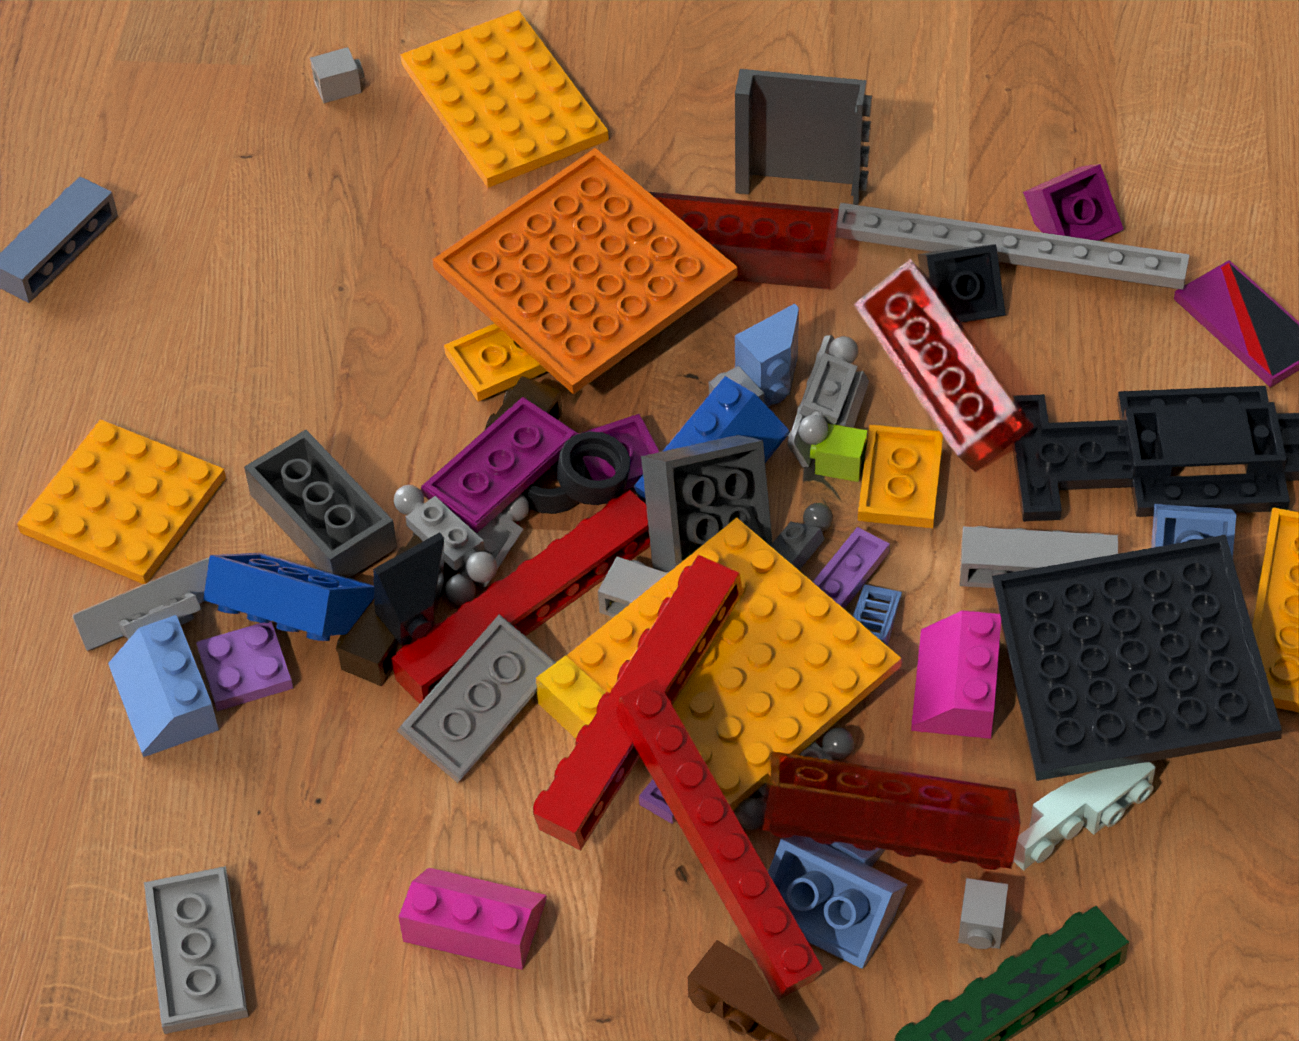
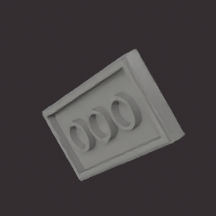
[397,614,556,783]
[144,866,249,1034]

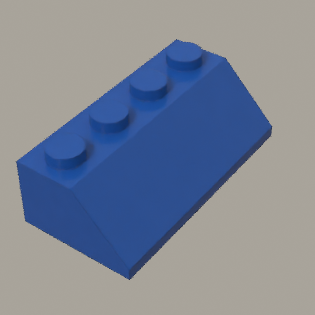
[634,376,790,504]
[203,553,374,641]

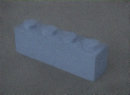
[0,177,118,303]

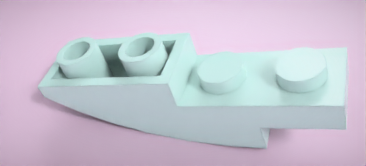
[1012,762,1155,871]

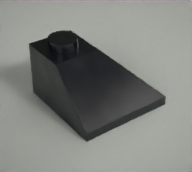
[918,244,1006,326]
[373,532,444,645]

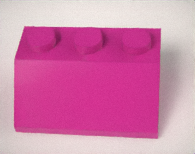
[911,610,1001,739]
[398,868,547,970]

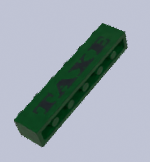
[894,906,1129,1041]

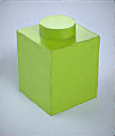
[810,423,867,482]

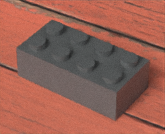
[244,430,397,578]

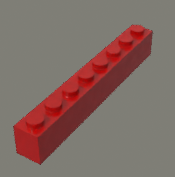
[392,490,651,704]
[533,554,743,851]
[615,679,823,1000]

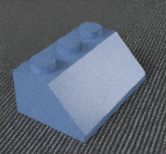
[108,615,219,757]
[768,831,908,969]

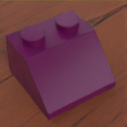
[1023,164,1124,241]

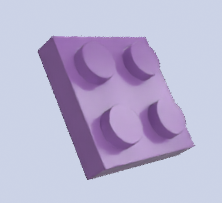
[196,621,293,711]

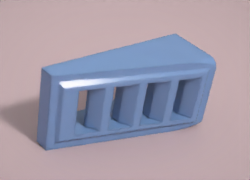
[853,584,902,646]

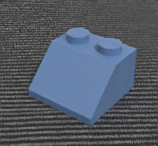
[735,304,799,407]
[1151,504,1236,558]

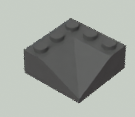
[641,435,773,572]

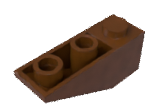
[688,940,798,1041]

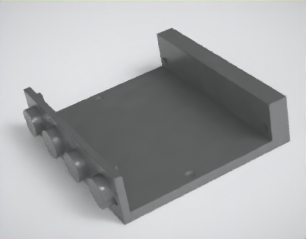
[735,69,872,205]

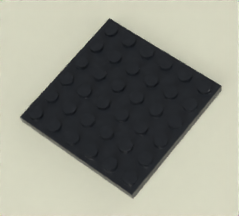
[992,535,1282,781]

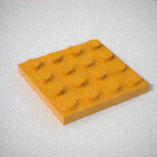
[17,419,226,584]

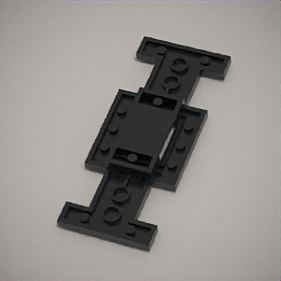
[1007,385,1299,522]

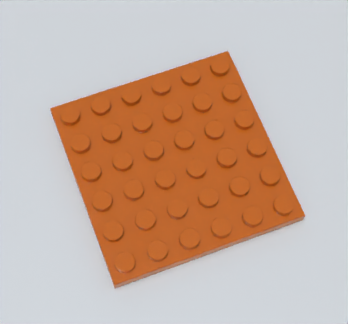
[432,148,737,394]

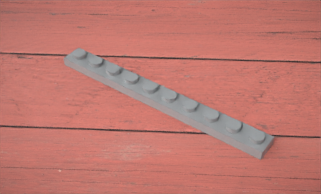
[833,203,1189,290]

